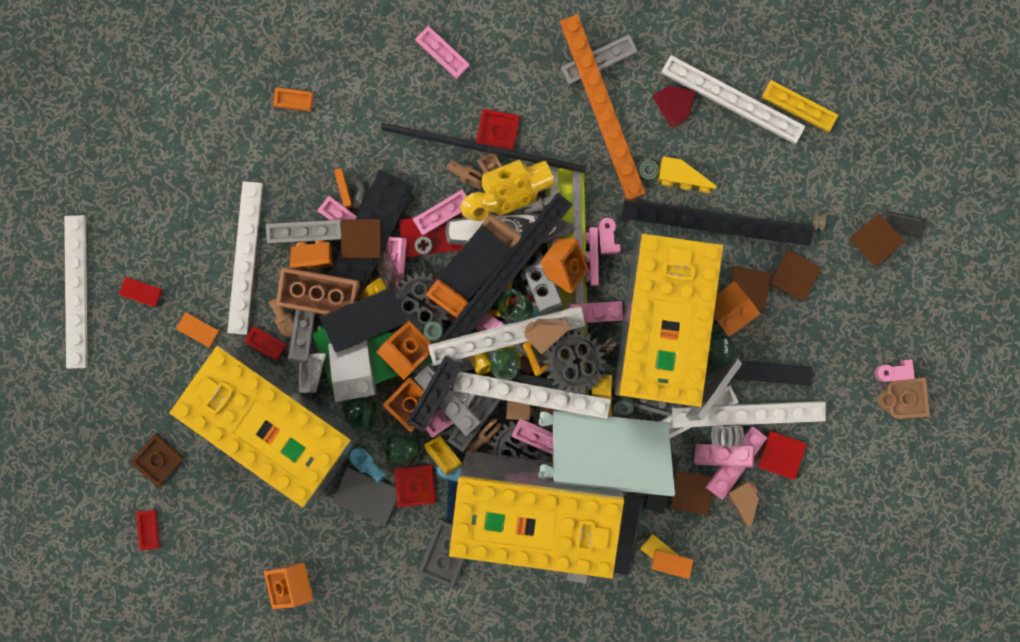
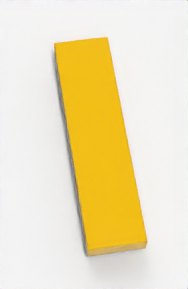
[761,80,838,133]

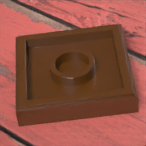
[849,213,905,267]
[341,219,381,258]
[770,250,821,302]
[730,266,771,311]
[130,433,185,488]
[670,471,713,515]

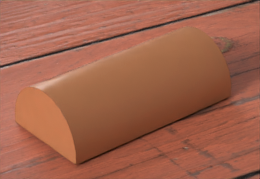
[276,267,360,314]

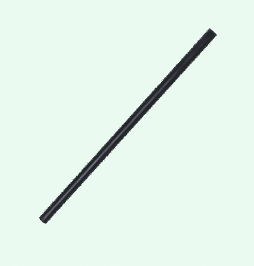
[381,123,587,173]

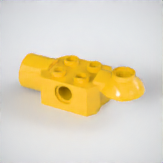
[460,160,555,221]

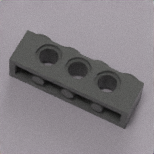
[520,247,563,316]

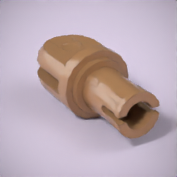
[446,159,483,189]
[268,297,294,337]
[466,418,501,452]

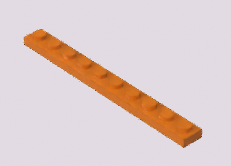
[559,14,645,199]

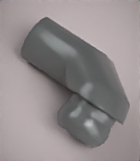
[352,179,368,208]

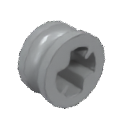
[415,237,432,255]

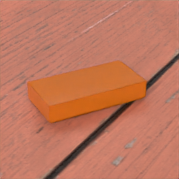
[273,87,314,112]
[334,168,353,209]
[426,279,469,318]
[176,312,220,348]
[651,550,694,579]

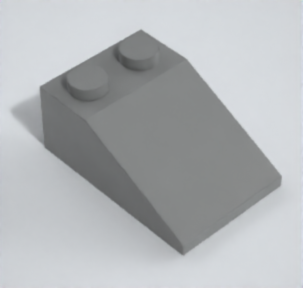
[328,340,377,402]

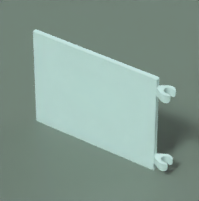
[539,410,675,496]

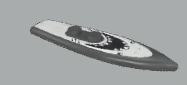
[445,212,575,245]

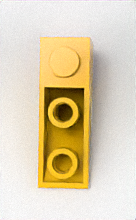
[657,157,716,194]

